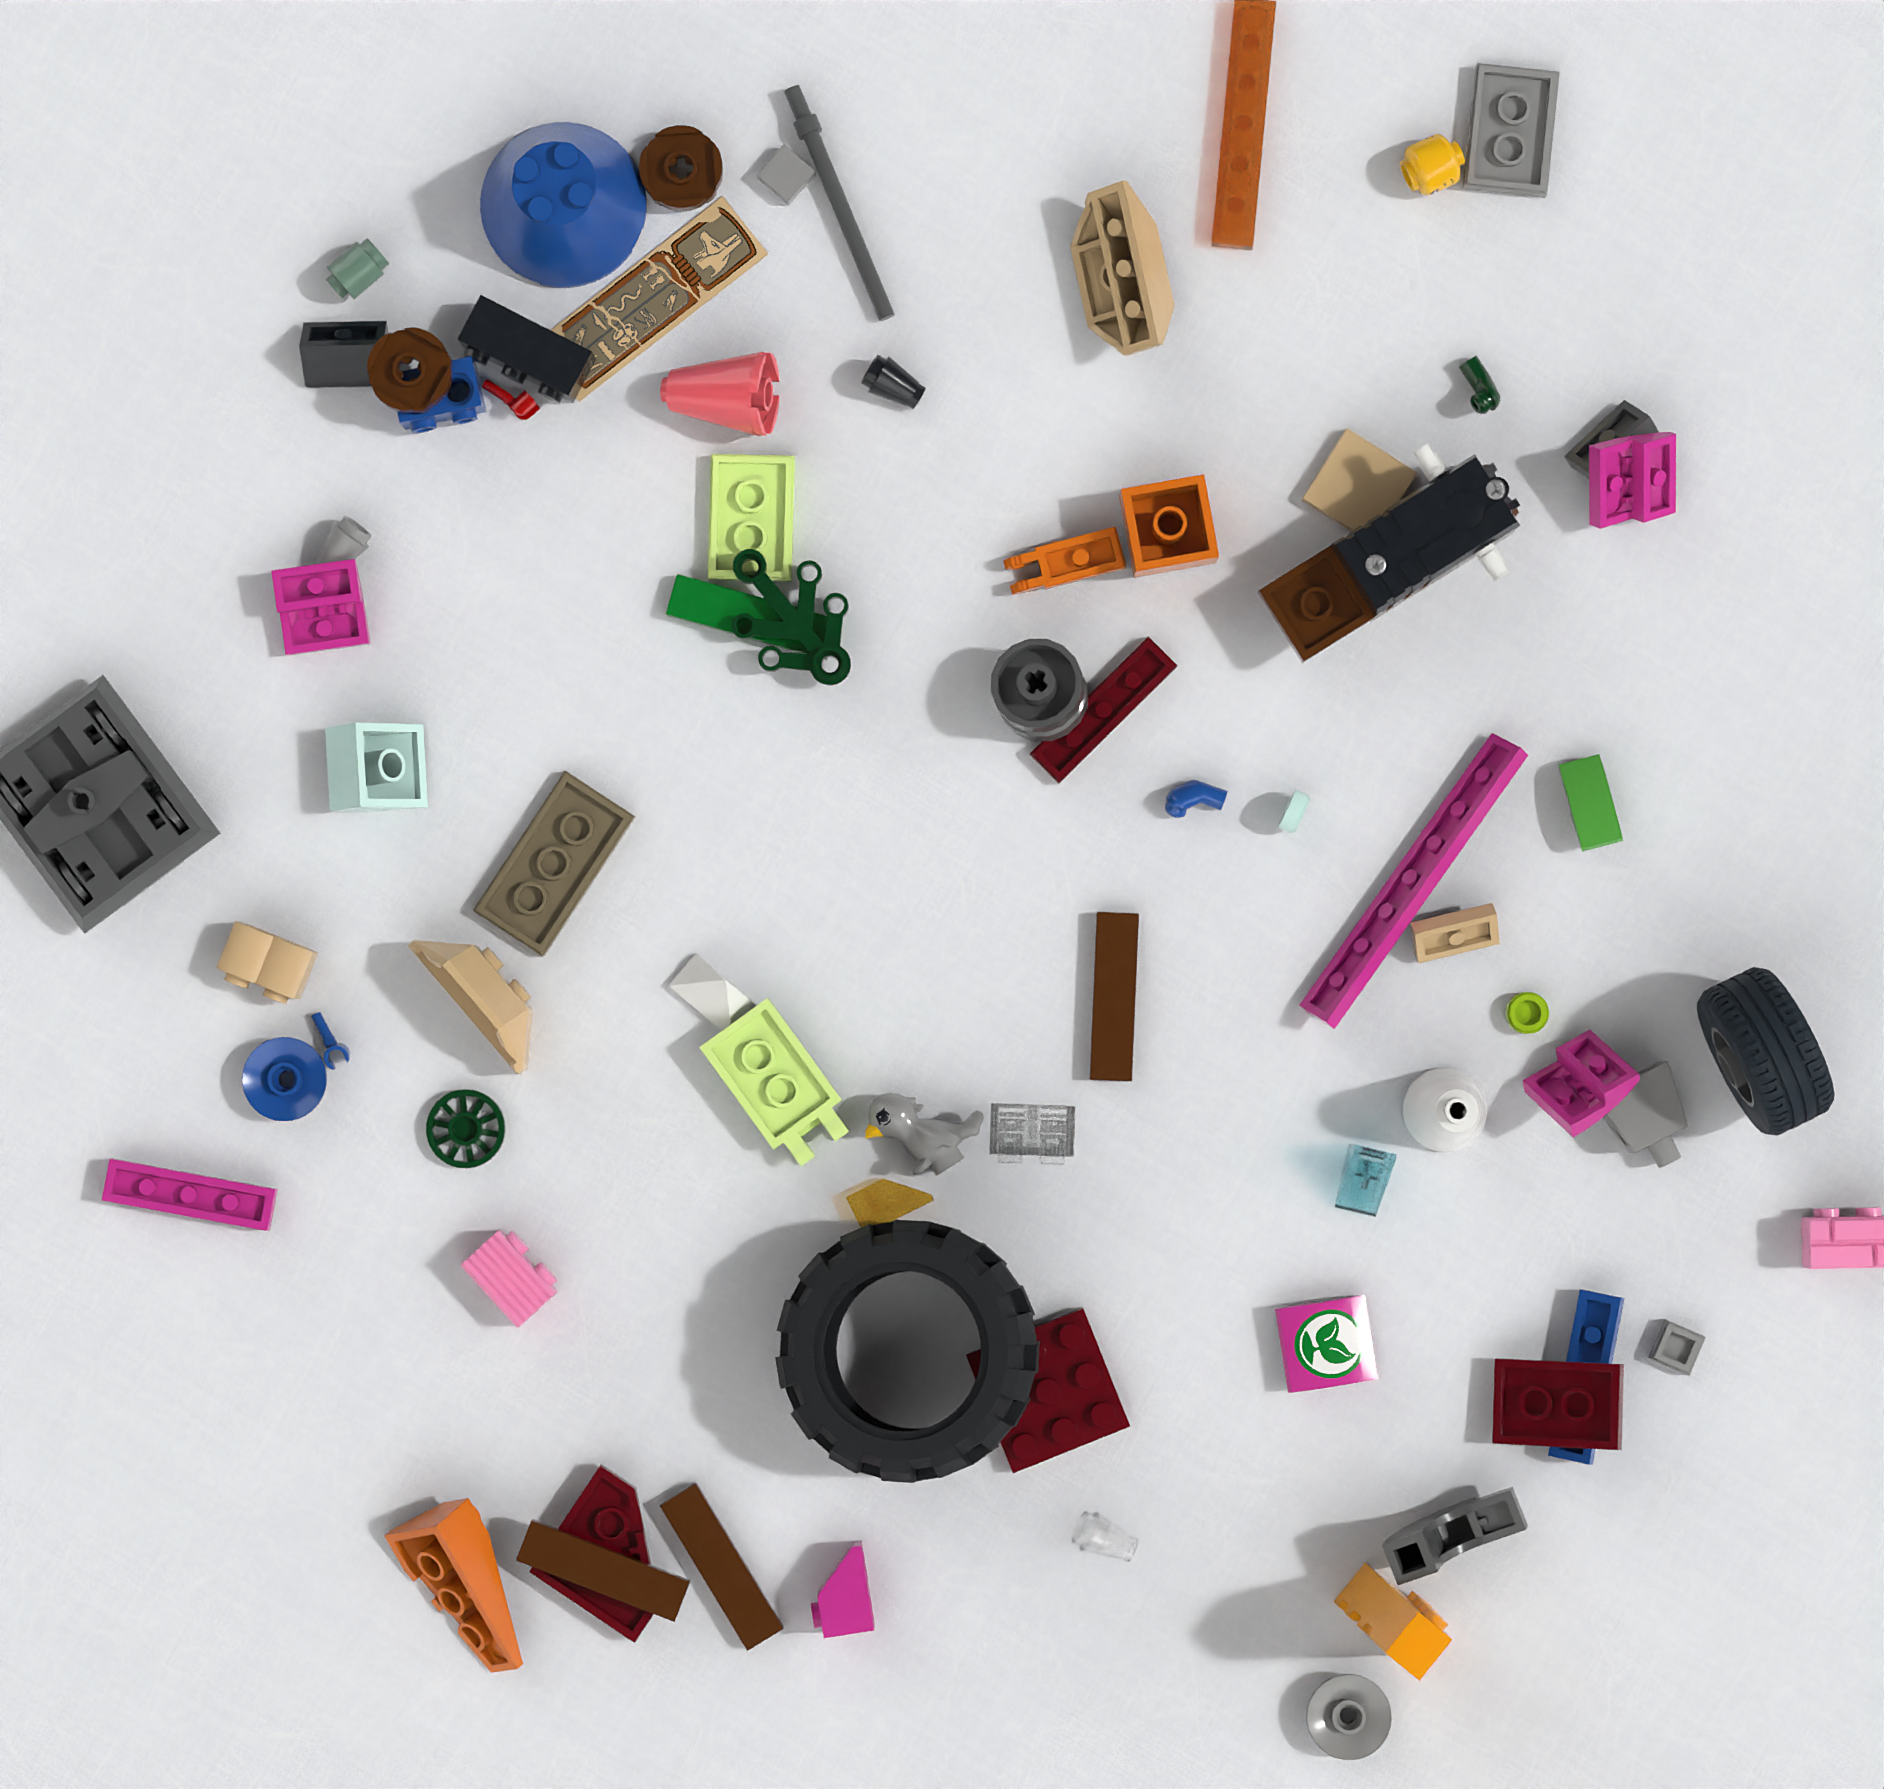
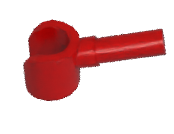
[482,379,540,420]

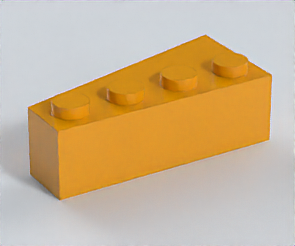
[1334,1563,1452,1681]

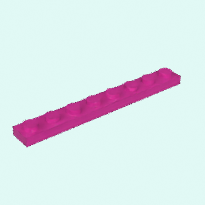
[1299,733,1528,1029]

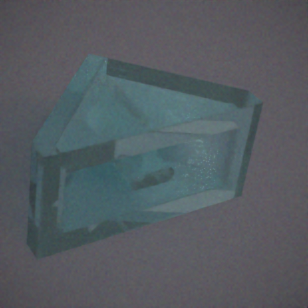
[1335,1143,1397,1217]

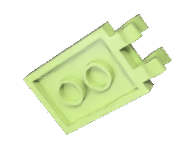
[699,998,849,1166]

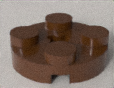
[639,125,723,211]
[367,327,453,414]

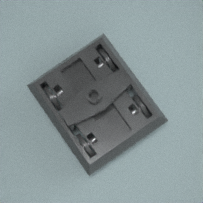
[0,675,221,934]

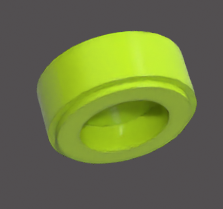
[1505,992,1549,1034]

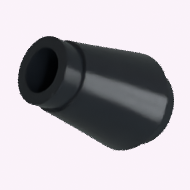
[861,354,926,409]

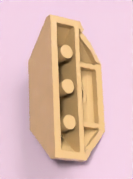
[1070,181,1175,356]
[408,940,532,1074]

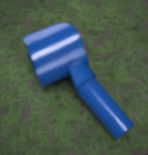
[311,1012,350,1070]

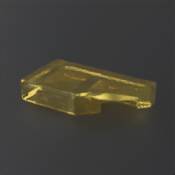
[846,1178,934,1227]

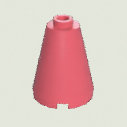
[660,352,780,436]

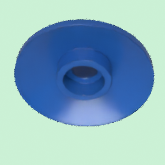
[242,1037,327,1121]

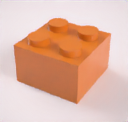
[1119,474,1219,578]

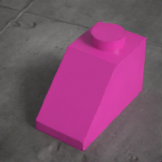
[811,1541,875,1638]

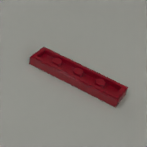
[1029,636,1178,784]

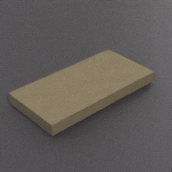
[473,771,636,957]

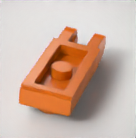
[1003,527,1126,595]

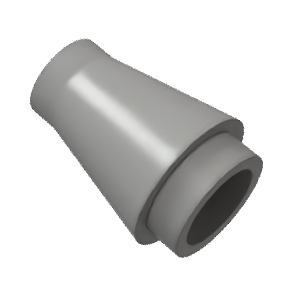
[313,516,372,565]

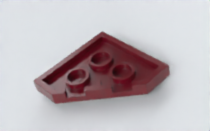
[529,1464,654,1643]

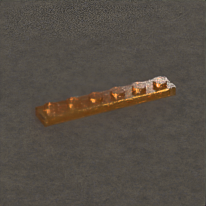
[1211,0,1276,250]

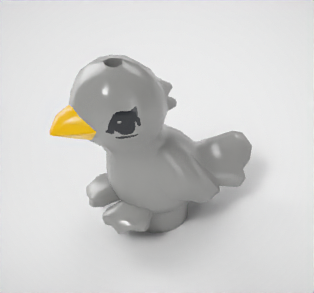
[865,1093,984,1176]

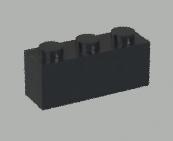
[457,295,596,404]

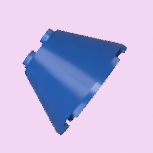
[480,122,647,288]

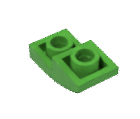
[1558,754,1623,852]

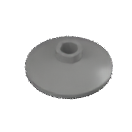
[1306,1674,1392,1760]

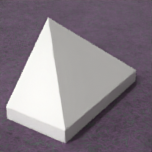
[669,954,757,1031]

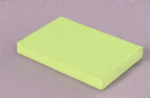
[708,454,795,582]

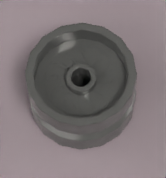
[991,639,1088,741]

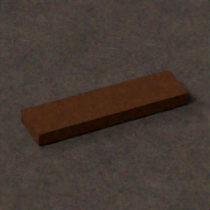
[1089,912,1139,1081]
[660,1482,784,1651]
[516,1519,691,1622]

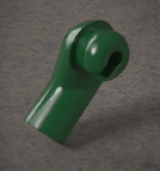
[1459,355,1500,414]

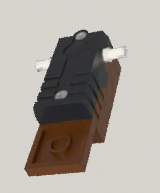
[1257,444,1520,663]

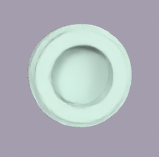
[1278,789,1310,833]

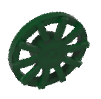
[426,1089,506,1168]

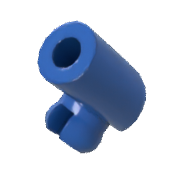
[1165,780,1228,818]

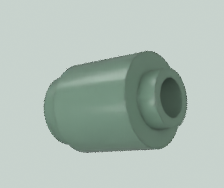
[326,238,389,300]

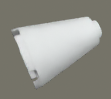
[1402,1068,1487,1152]

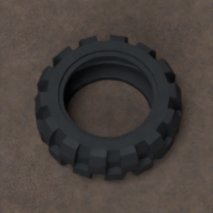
[775,1220,1040,1483]

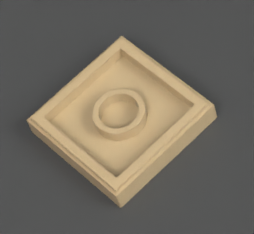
[1301,428,1417,531]

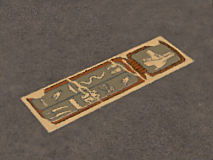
[551,196,768,402]

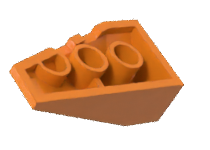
[384,1498,523,1673]

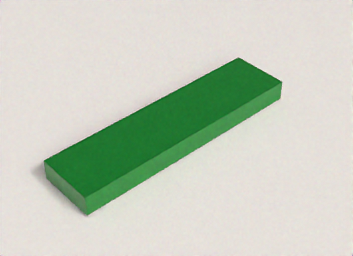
[666,574,828,661]

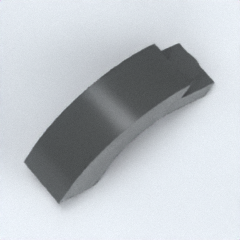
[1382,1486,1528,1585]

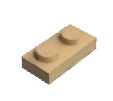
[1410,903,1500,964]

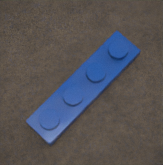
[1548,1289,1625,1465]

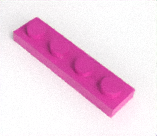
[102,1158,278,1231]

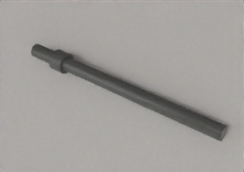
[784,85,895,321]

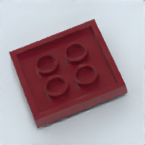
[966,1307,1131,1473]

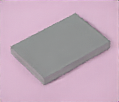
[1463,63,1560,198]

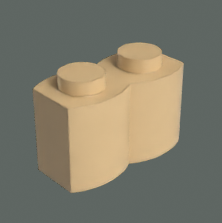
[217,921,318,1004]

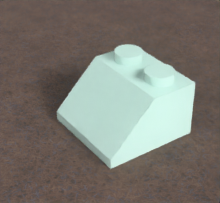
[325,722,428,812]

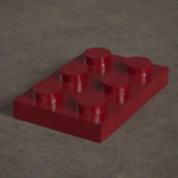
[1492,1358,1624,1450]

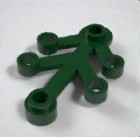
[732,549,851,686]

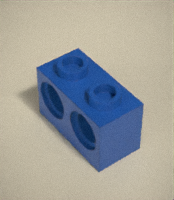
[397,356,486,433]

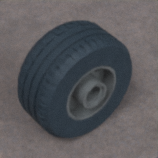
[1697,967,1835,1136]

